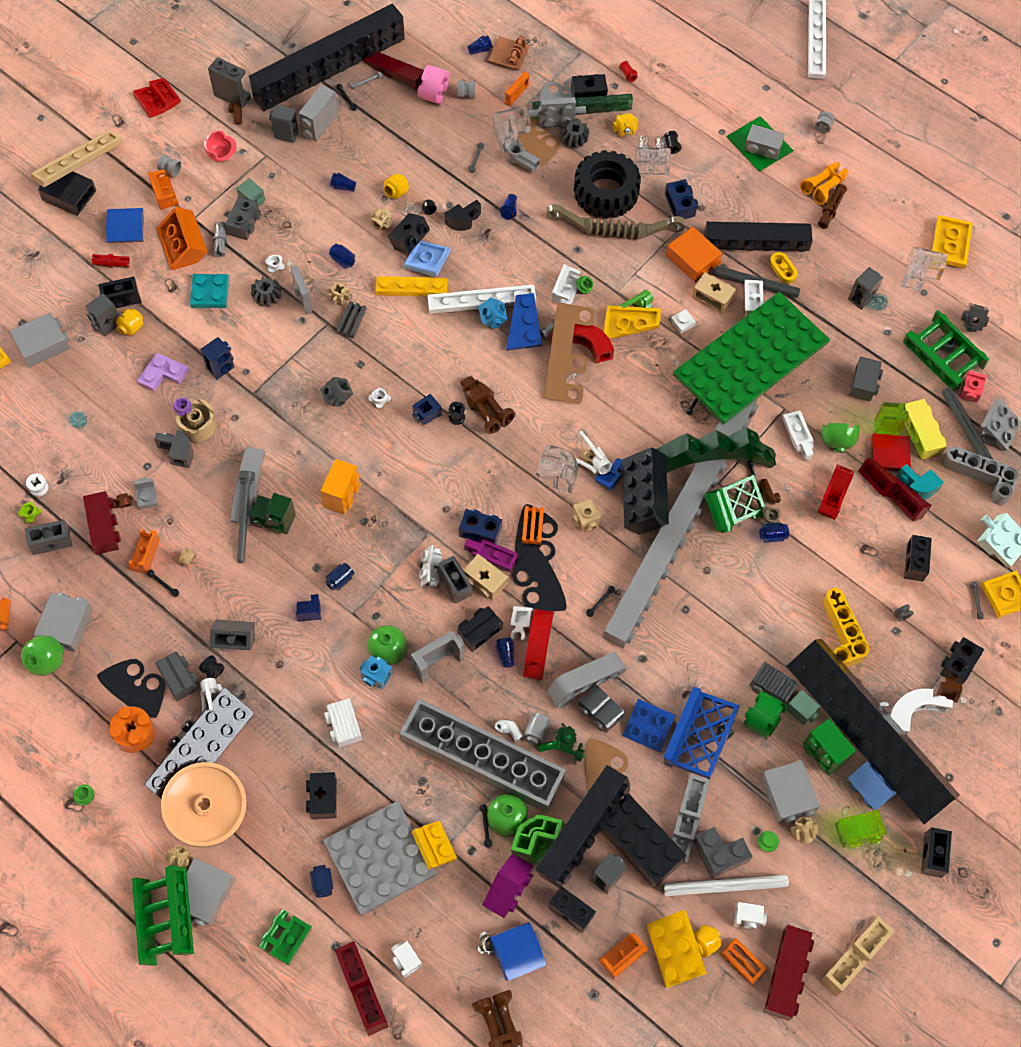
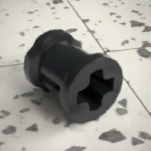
[663,131,682,154]
[448,401,465,425]

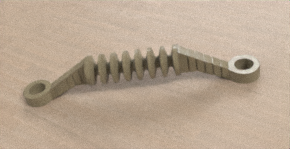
[546,204,686,240]

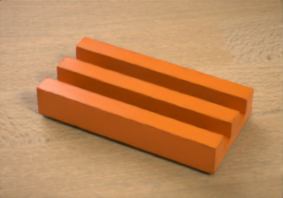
[505,71,529,106]
[522,506,544,545]
[720,938,767,985]

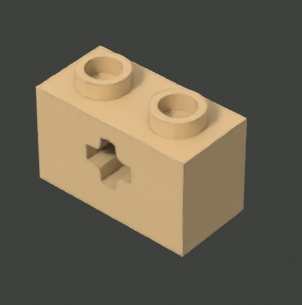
[692,273,736,314]
[463,554,508,601]

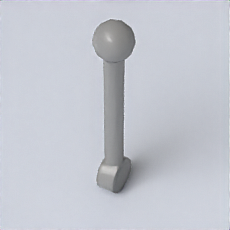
[351,72,383,90]

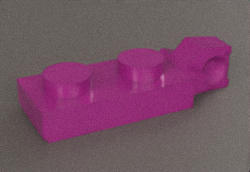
[464,538,518,573]

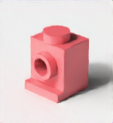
[960,370,987,402]

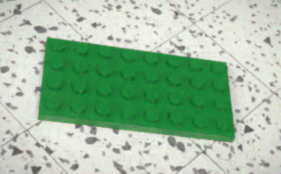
[673,292,830,425]

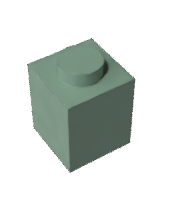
[236,178,265,206]
[786,690,820,725]

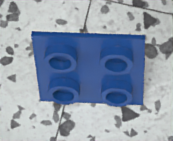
[623,699,675,752]

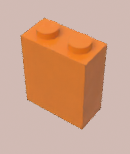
[666,227,722,282]

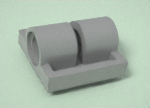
[980,398,1021,451]

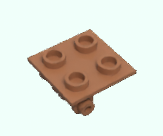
[488,36,530,70]

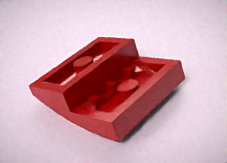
[133,78,181,118]

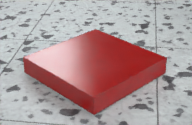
[871,433,911,471]

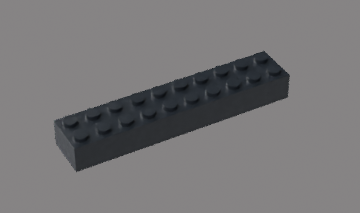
[249,3,405,112]
[787,638,960,824]

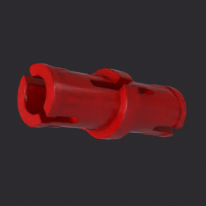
[92,254,130,268]

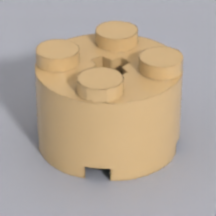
[176,399,217,444]

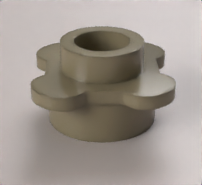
[761,506,780,526]
[477,932,496,956]

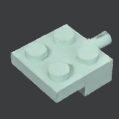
[977,513,1021,567]

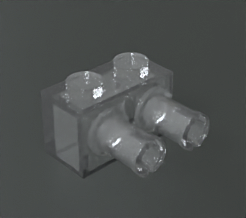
[634,136,671,175]

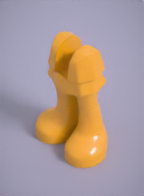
[800,162,849,205]

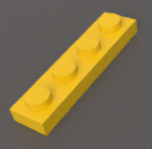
[376,276,448,296]

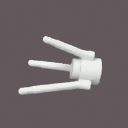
[572,431,612,474]
[200,678,222,713]

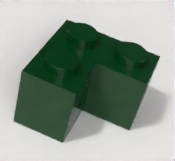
[249,493,296,534]

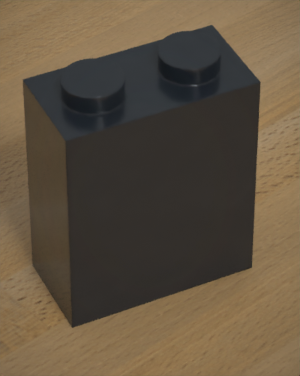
[38,171,97,216]

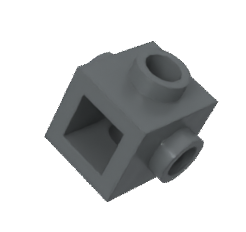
[961,303,989,332]
[320,377,353,407]

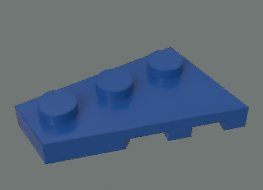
[506,293,542,351]

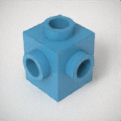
[478,297,508,329]
[360,656,393,690]

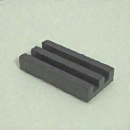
[336,301,367,338]

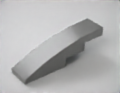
[230,447,265,525]
[672,774,710,864]

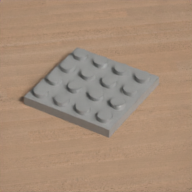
[323,801,437,916]

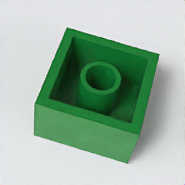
[803,718,856,775]

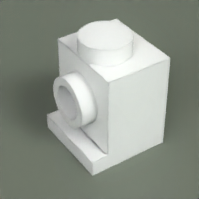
[733,902,767,929]
[391,941,422,979]

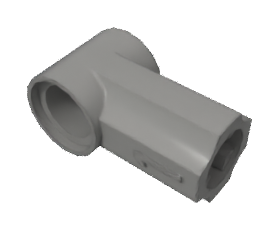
[507,142,540,172]

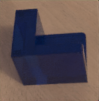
[296,594,321,622]

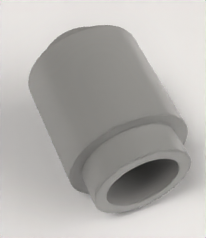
[523,713,549,745]

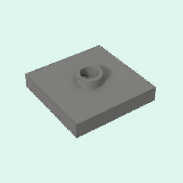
[291,265,312,315]

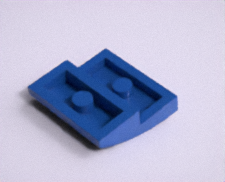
[106,208,144,243]
[490,922,546,981]

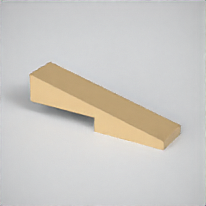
[820,916,895,996]

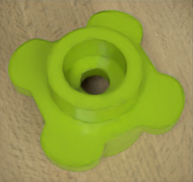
[18,502,42,523]

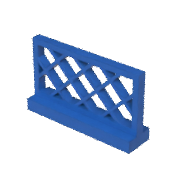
[663,686,740,779]

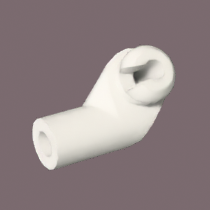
[495,720,524,742]

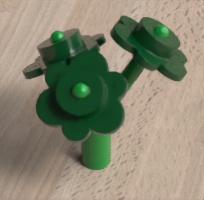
[538,723,585,765]

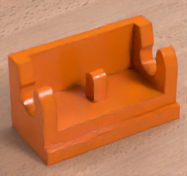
[148,170,179,210]
[128,529,160,574]
[599,933,648,980]

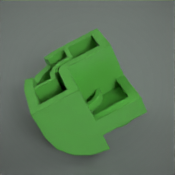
[510,815,565,866]

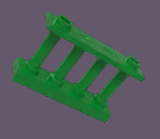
[903,310,989,392]
[132,865,194,966]

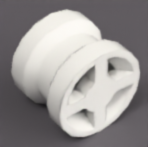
[26,473,49,497]

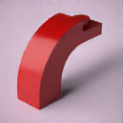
[550,324,614,364]
[817,464,855,520]
[523,609,554,680]

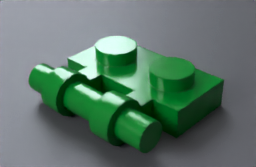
[258,909,312,966]

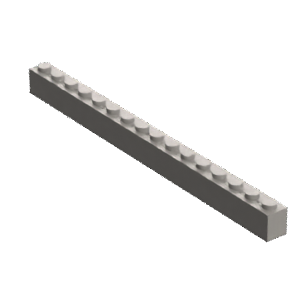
[603,398,759,648]

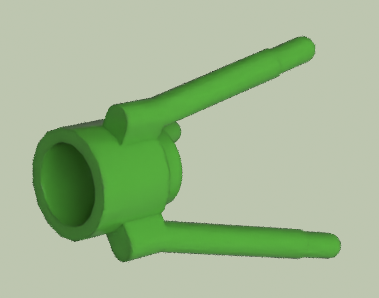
[619,289,654,308]

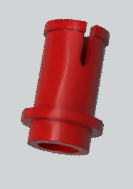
[619,61,638,82]

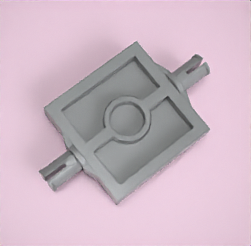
[528,97,586,127]

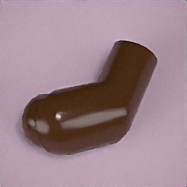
[228,103,242,125]
[759,479,781,505]

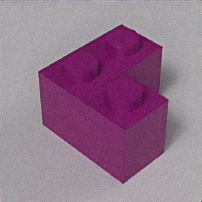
[482,853,534,918]

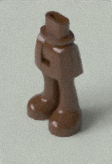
[460,376,516,434]
[472,990,523,1047]

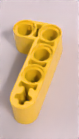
[823,588,869,667]

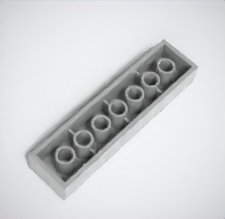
[399,698,566,812]

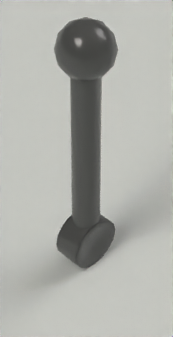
[469,142,484,173]
[970,581,984,619]

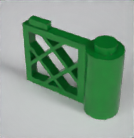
[704,475,765,533]

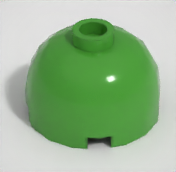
[822,423,860,453]
[368,625,407,665]
[21,635,64,676]
[487,794,528,837]

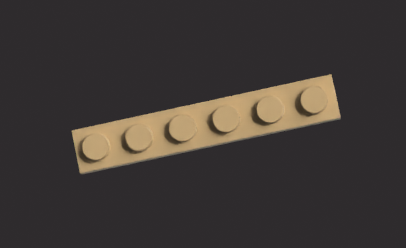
[31,130,122,187]

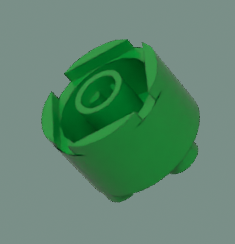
[743,691,787,740]

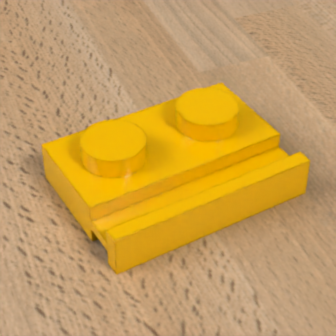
[412,821,457,870]

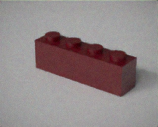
[764,925,814,1021]

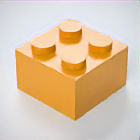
[320,459,361,515]

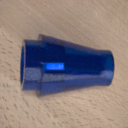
[467,35,493,55]
[330,172,357,192]
[500,194,517,220]
[495,637,515,668]

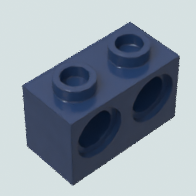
[665,179,699,219]
[200,337,235,380]
[459,509,502,544]

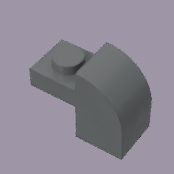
[154,430,193,468]

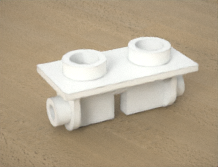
[419,545,442,587]

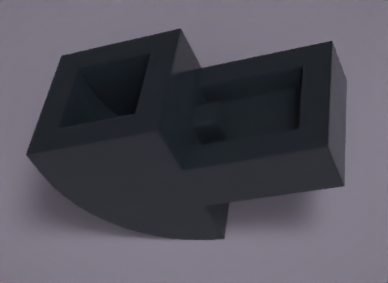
[445,200,481,231]

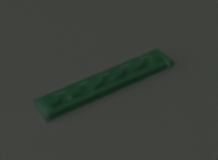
[532,94,633,118]

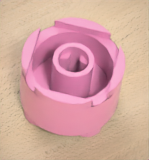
[417,65,450,105]

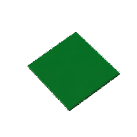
[726,116,794,172]

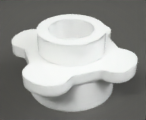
[265,255,285,273]
[368,388,391,408]

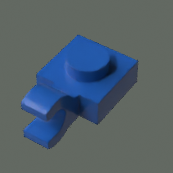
[595,458,623,491]

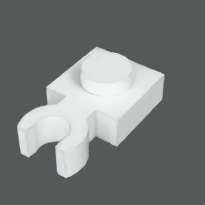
[510,606,534,642]

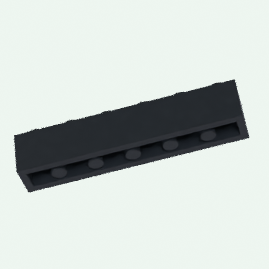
[704,221,813,252]
[535,765,631,888]

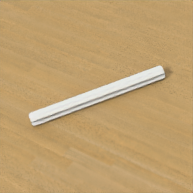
[663,875,789,896]

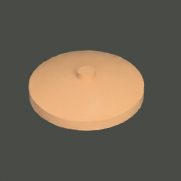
[161,762,246,847]

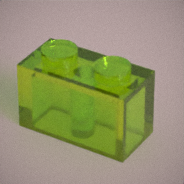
[874,402,908,435]
[835,810,887,850]

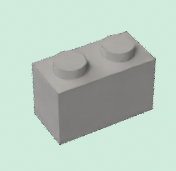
[744,124,785,160]

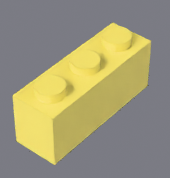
[900,399,947,460]

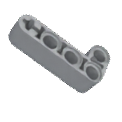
[942,447,1019,505]
[547,652,626,709]

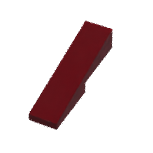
[364,51,424,90]
[858,457,932,522]
[335,941,389,1036]

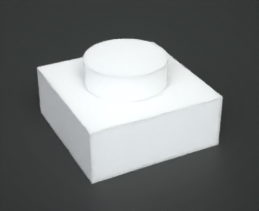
[670,309,696,334]

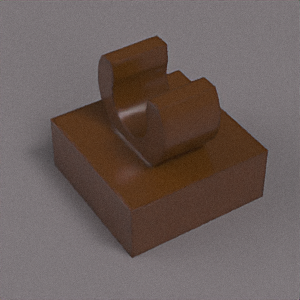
[937,677,962,703]

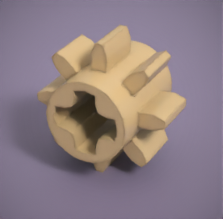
[370,208,392,230]
[328,283,350,305]
[791,817,818,843]
[165,845,193,869]

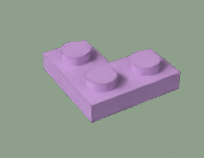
[137,353,189,392]

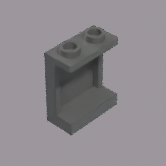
[208,57,251,109]

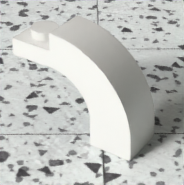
[889,689,953,734]

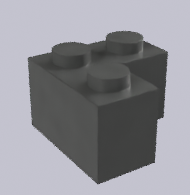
[693,827,753,879]

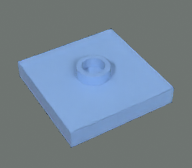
[404,241,451,277]

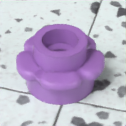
[173,398,192,416]

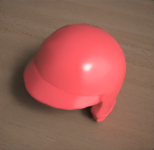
[204,130,237,162]

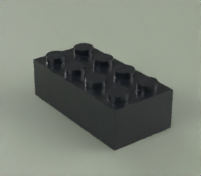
[622,447,669,535]
[601,793,687,889]

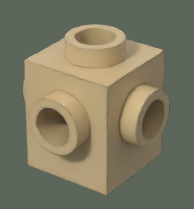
[572,499,601,532]

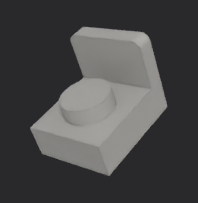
[133,478,158,510]

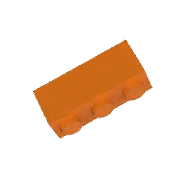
[156,206,208,270]

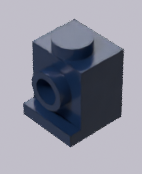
[412,394,442,425]

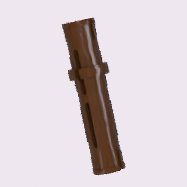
[818,184,847,229]

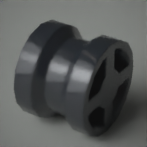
[199,655,225,679]

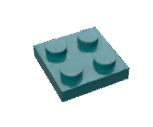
[190,274,230,308]

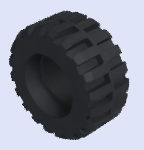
[574,150,641,219]

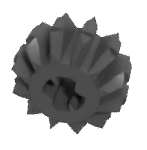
[560,119,590,148]
[251,276,281,307]

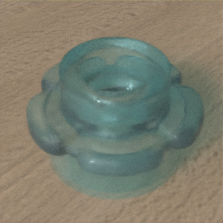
[871,294,888,310]
[68,411,87,429]

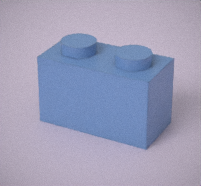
[848,761,897,810]

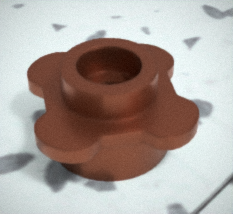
[113,493,133,508]

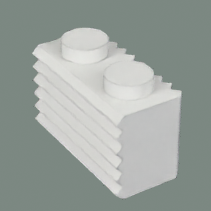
[324,698,362,748]

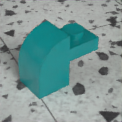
[897,464,944,500]

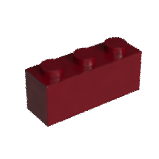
[83,491,121,555]

